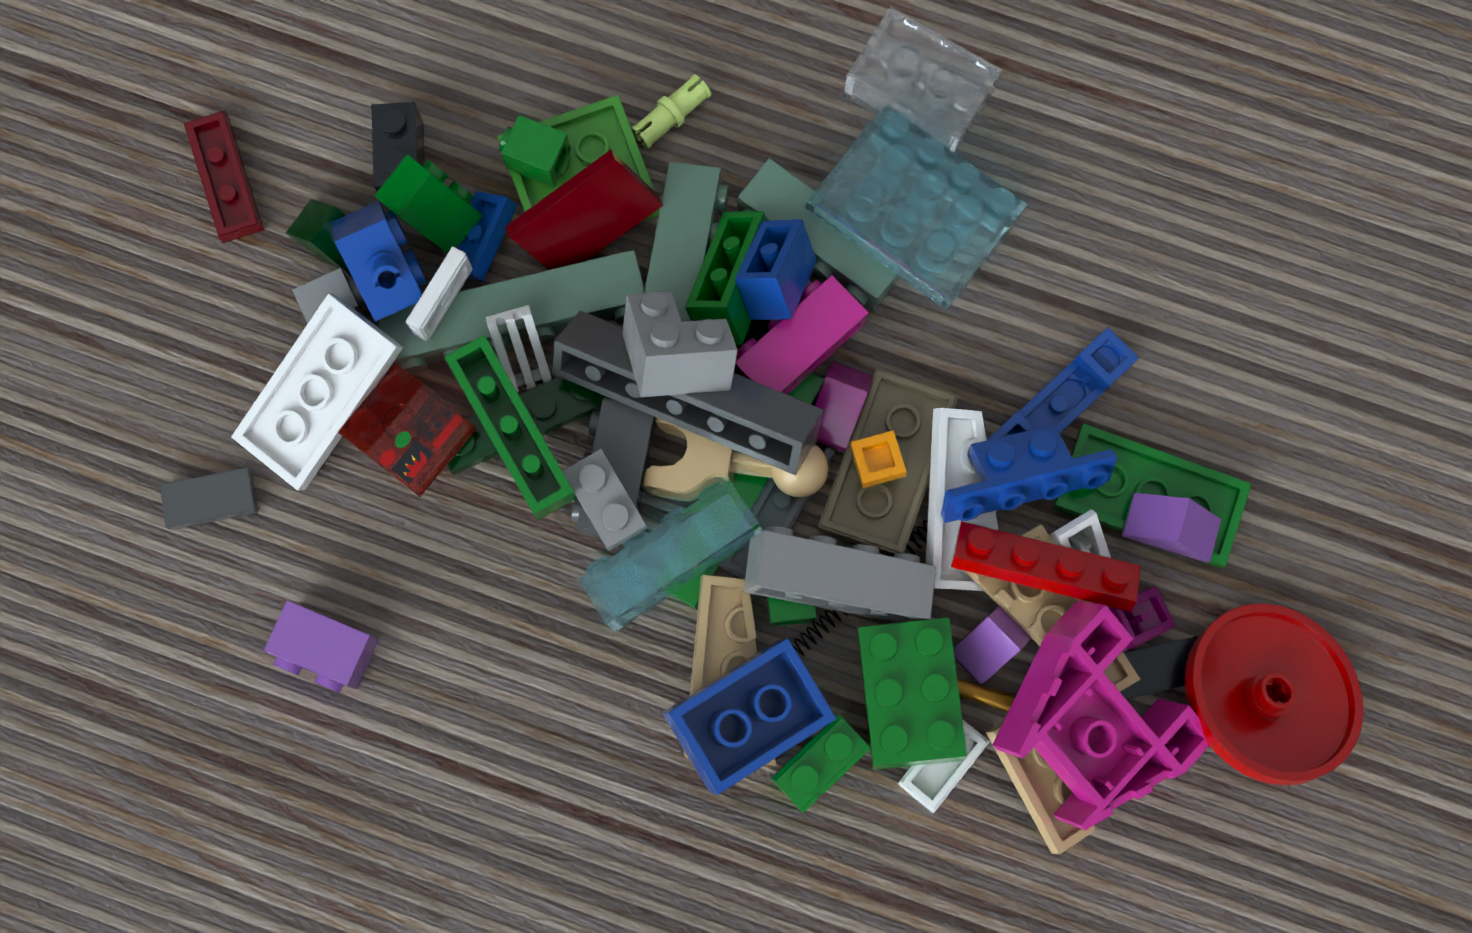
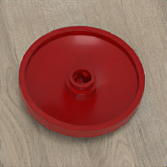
[1185,603,1363,785]

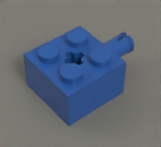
[331,201,427,322]

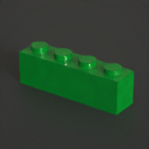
[444,335,576,521]

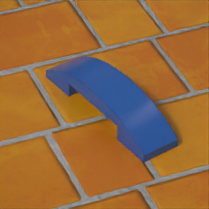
[987,327,1139,440]

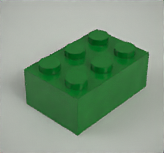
[857,618,967,770]

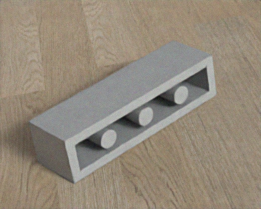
[743,526,936,623]

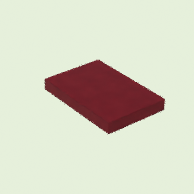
[505,149,663,270]

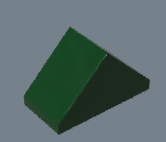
[286,199,353,278]

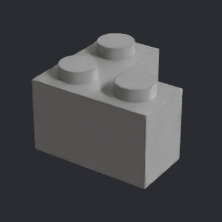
[622,291,738,397]

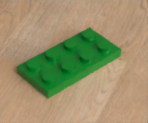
[1053,423,1252,569]

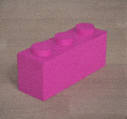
[734,275,869,395]

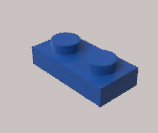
[457,191,517,282]

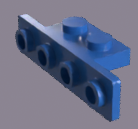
[941,424,1117,523]

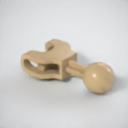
[641,417,828,502]

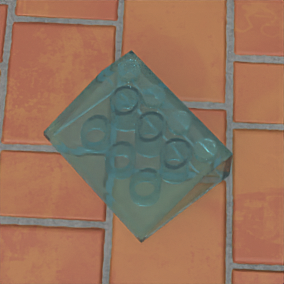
[805,105,1028,310]

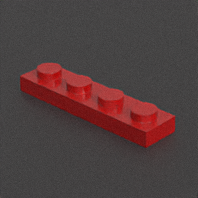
[951,521,1141,612]

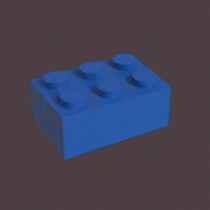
[662,638,836,795]

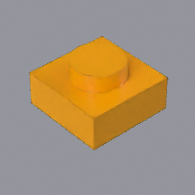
[850,430,907,488]

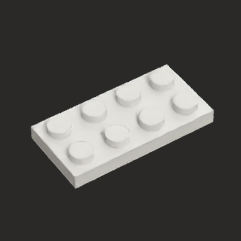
[231,293,404,491]

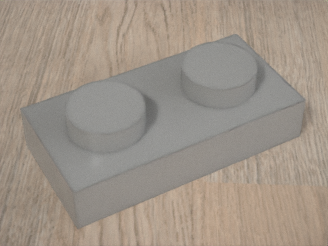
[562,449,647,551]

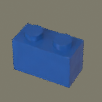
[735,219,817,320]

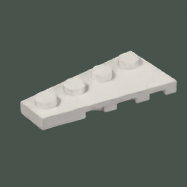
[926,408,999,591]

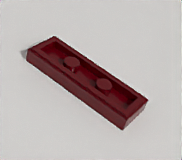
[184,110,264,243]

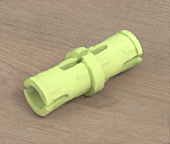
[631,74,712,149]

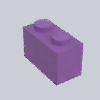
[263,600,379,693]

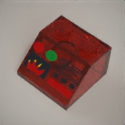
[338,364,477,497]

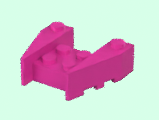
[992,601,1209,830]

